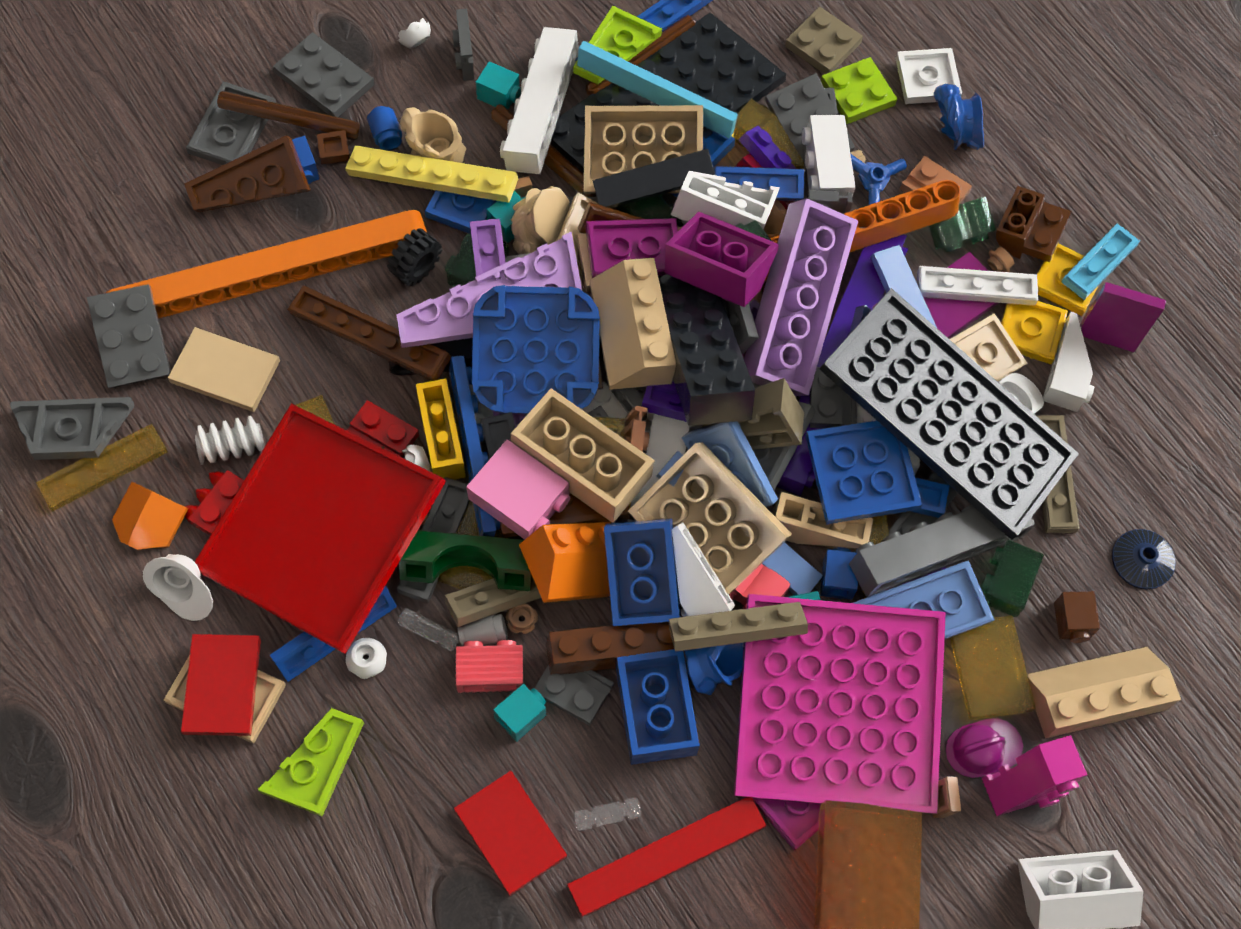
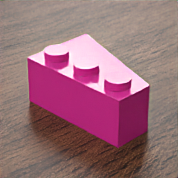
[982,735,1087,816]

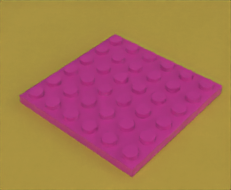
[734,594,946,814]

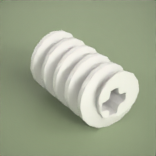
[195,416,265,465]

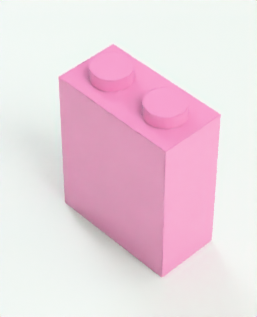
[466,439,570,540]

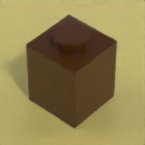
[1054,591,1100,643]

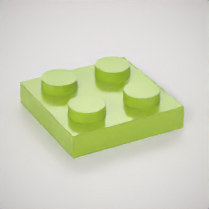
[821,57,897,124]

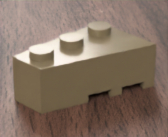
[702,378,804,450]

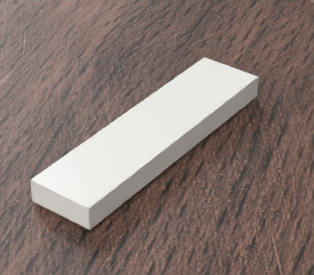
[917,266,1038,305]

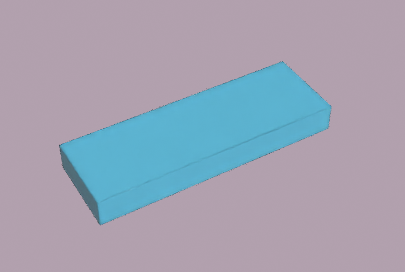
[1061,223,1140,300]

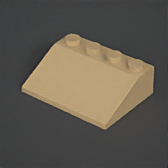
[584,105,703,193]
[628,442,792,595]

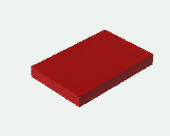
[181,634,261,736]
[454,771,567,896]

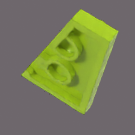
[573,6,662,85]
[258,708,364,817]

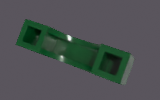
[399,530,532,591]

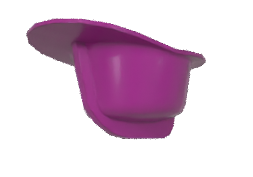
[945,718,1023,778]

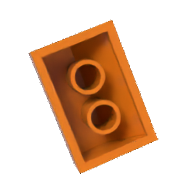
[519,522,611,603]

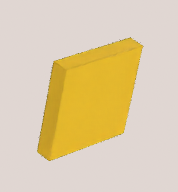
[1037,243,1098,316]
[1001,301,1068,365]

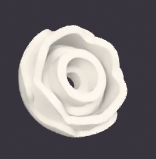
[398,18,431,49]
[402,445,432,472]
[346,638,387,679]

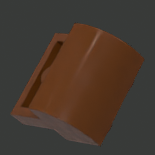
[996,186,1072,262]

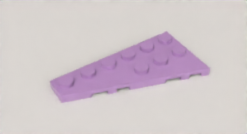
[397,232,582,348]

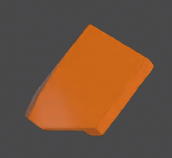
[112,482,189,550]

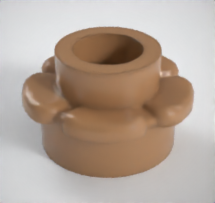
[987,247,1015,272]
[506,603,538,634]

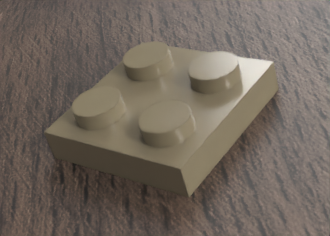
[785,7,863,74]

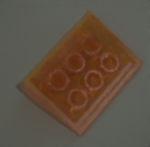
[814,800,922,929]

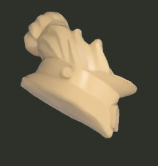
[400,107,466,163]
[511,186,570,255]

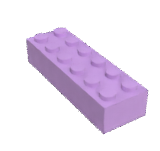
[744,198,858,397]

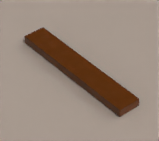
[287,285,451,381]

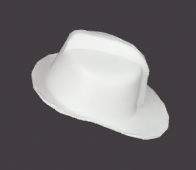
[143,554,213,621]

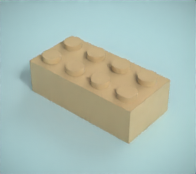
[511,389,655,523]

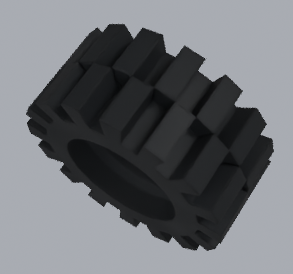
[387,228,442,286]

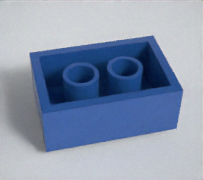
[604,518,681,626]
[616,650,700,765]

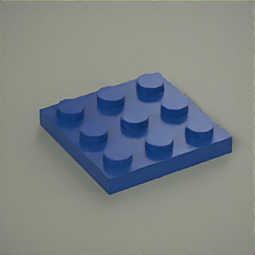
[805,420,922,525]

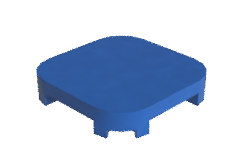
[472,285,600,413]

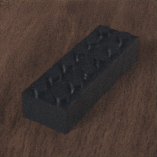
[658,274,755,426]

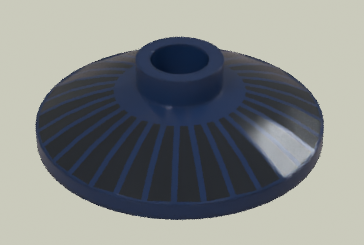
[1112,529,1176,589]

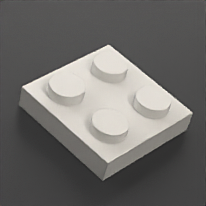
[895,48,962,104]

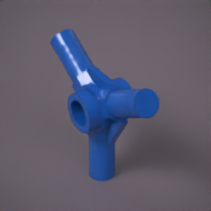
[850,153,907,205]

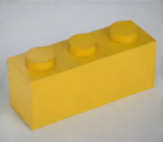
[416,379,465,480]

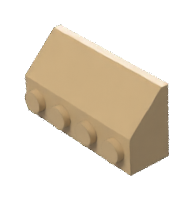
[590,258,676,390]
[1024,647,1181,738]

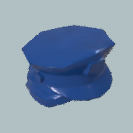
[933,84,984,150]
[684,643,744,695]

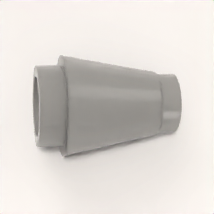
[458,614,508,646]

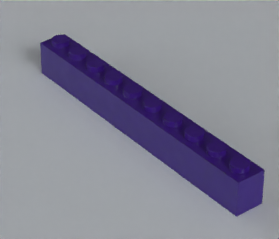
[776,234,908,496]

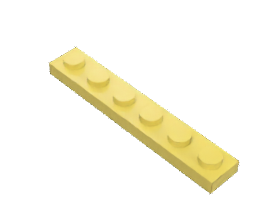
[345,145,518,203]

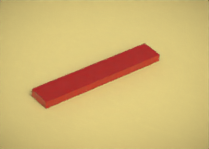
[567,797,767,918]

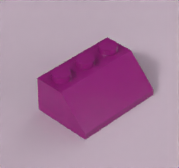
[665,211,779,307]

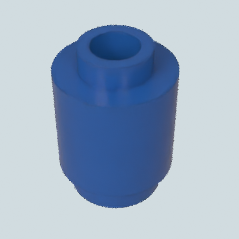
[367,106,402,151]

